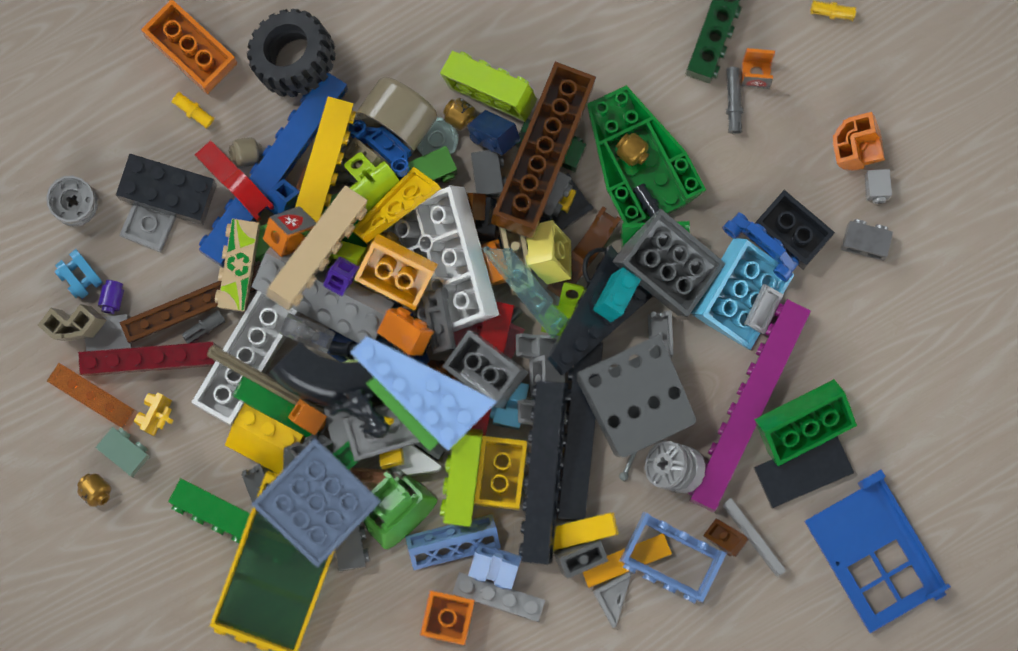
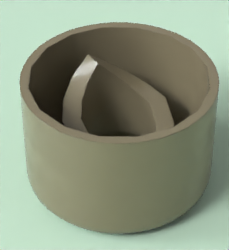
[356,77,437,153]

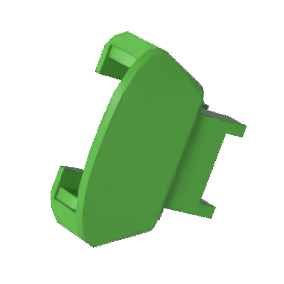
[363,471,437,549]

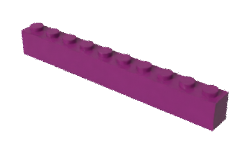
[688,299,811,513]

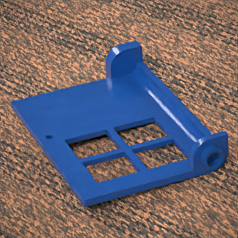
[804,469,951,634]

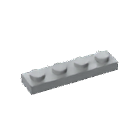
[452,572,545,622]

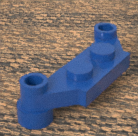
[349,120,412,181]
[722,212,799,282]

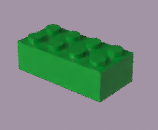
[754,379,857,466]

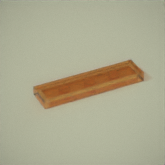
[47,363,135,429]

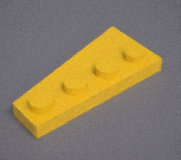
[353,167,441,243]

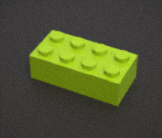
[440,50,538,122]
[440,429,483,526]

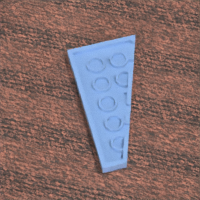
[350,336,497,450]

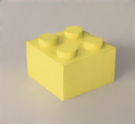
[526,220,571,285]

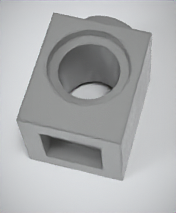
[864,169,892,204]

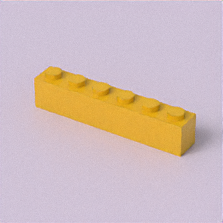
[295,96,356,231]

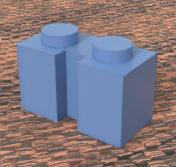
[468,543,522,589]

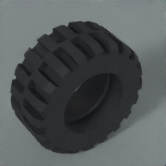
[247,9,336,97]

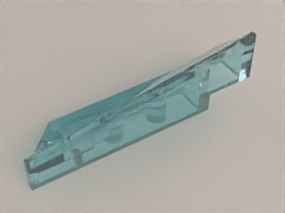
[482,246,568,339]

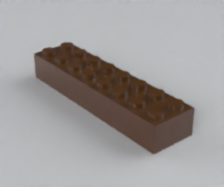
[491,61,596,239]

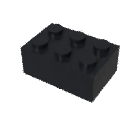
[755,189,835,270]

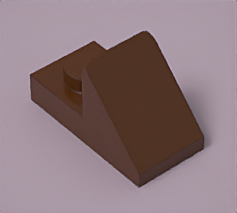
[703,518,749,557]

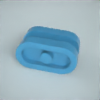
[54,249,103,299]

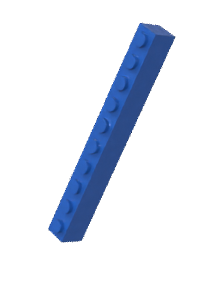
[199,72,348,268]

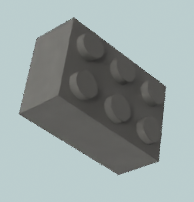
[443,330,528,409]

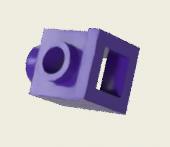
[323,257,359,296]

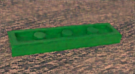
[232,376,312,438]

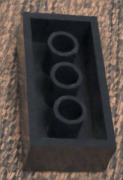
[116,153,217,225]

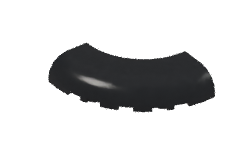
[268,342,410,408]

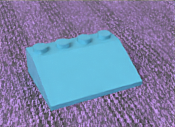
[691,238,794,350]

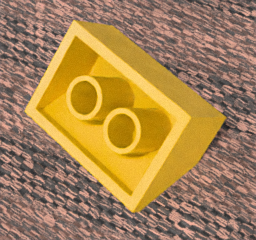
[225,403,305,475]

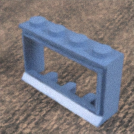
[619,512,727,603]

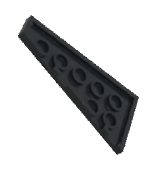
[547,245,653,376]

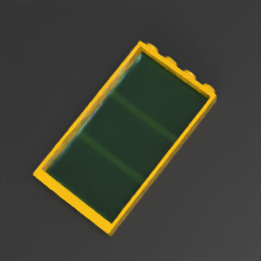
[209,471,336,651]

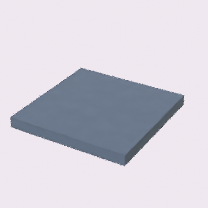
[251,438,381,568]

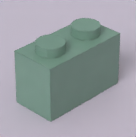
[95,427,150,478]

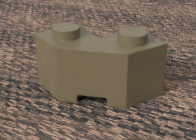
[38,304,107,341]

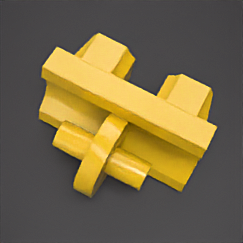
[134,392,174,437]

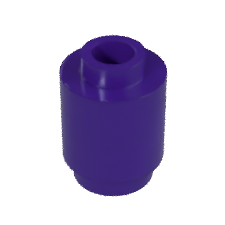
[98,280,124,314]

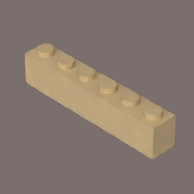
[266,186,368,311]

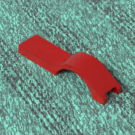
[194,140,274,222]

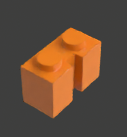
[377,307,433,355]

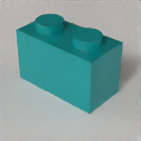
[593,267,641,322]

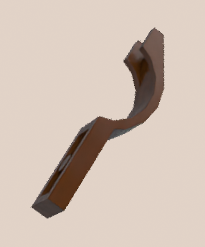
[547,206,621,297]

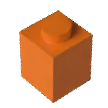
[288,399,327,435]

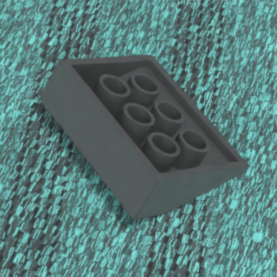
[613,209,726,317]

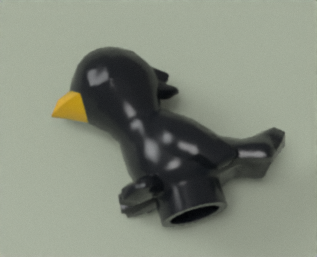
[330,388,395,439]

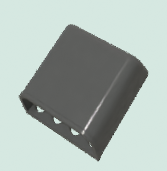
[577,334,696,457]

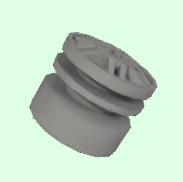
[46,176,98,226]
[645,441,705,493]

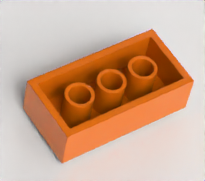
[141,0,237,94]

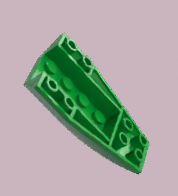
[587,85,706,223]

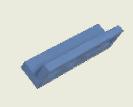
[405,514,501,570]

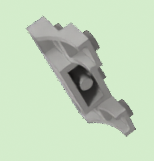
[516,333,566,425]

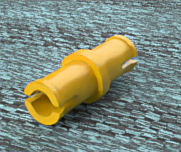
[810,0,856,21]
[171,91,215,129]

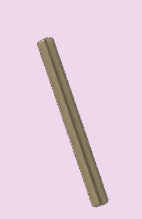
[207,346,324,413]

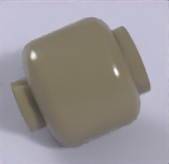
[229,137,263,167]

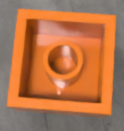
[420,590,475,646]

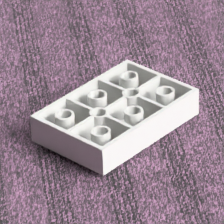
[383,186,499,332]

